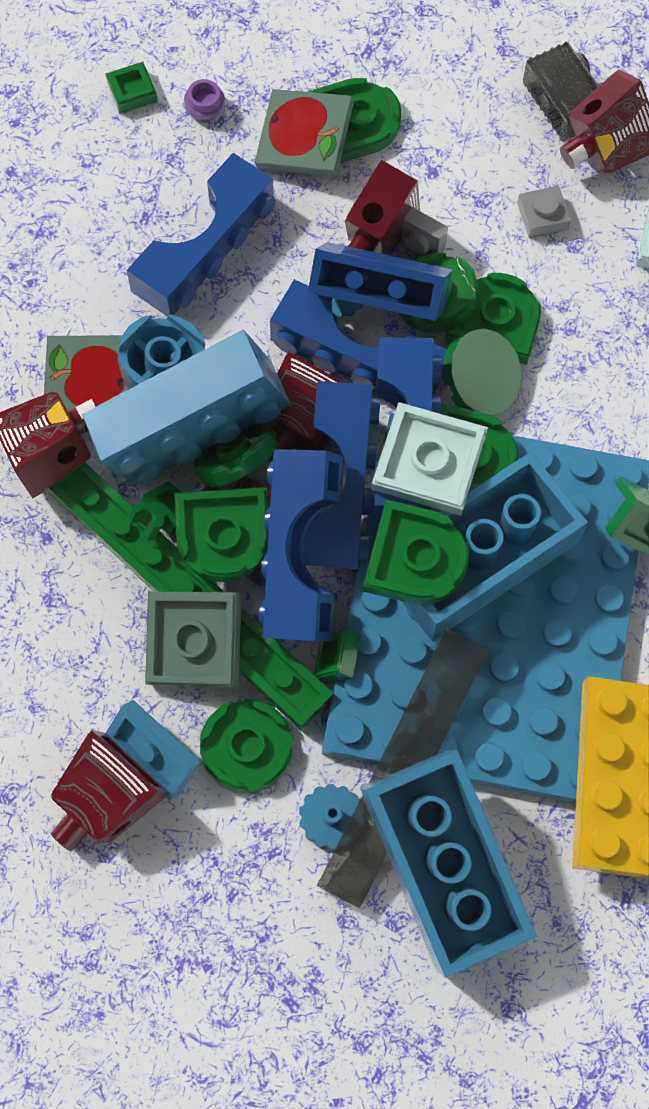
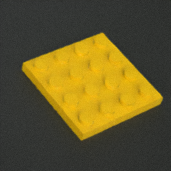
[572,676,649,879]

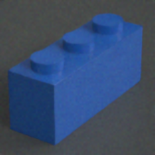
[308,242,453,321]

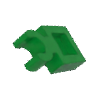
[125,481,182,541]

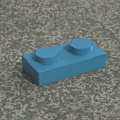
[105,700,201,801]

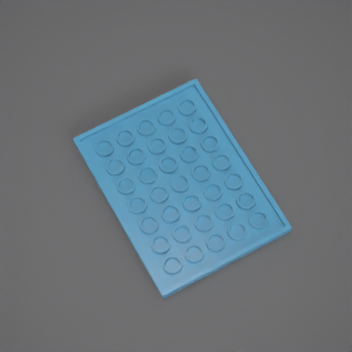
[322,413,649,804]

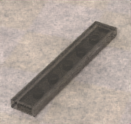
[316,628,489,908]

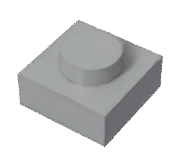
[517,186,571,238]
[401,207,448,255]

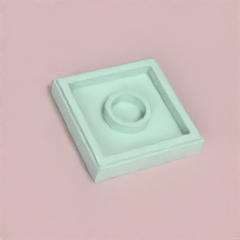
[371,402,488,516]

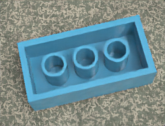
[82,329,291,485]
[402,452,588,642]
[360,750,537,978]

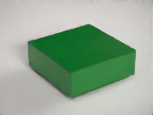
[105,61,158,114]
[313,629,361,684]

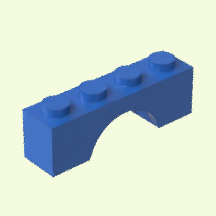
[126,153,275,316]
[270,279,447,396]
[373,337,441,522]
[303,381,381,569]
[259,449,343,641]

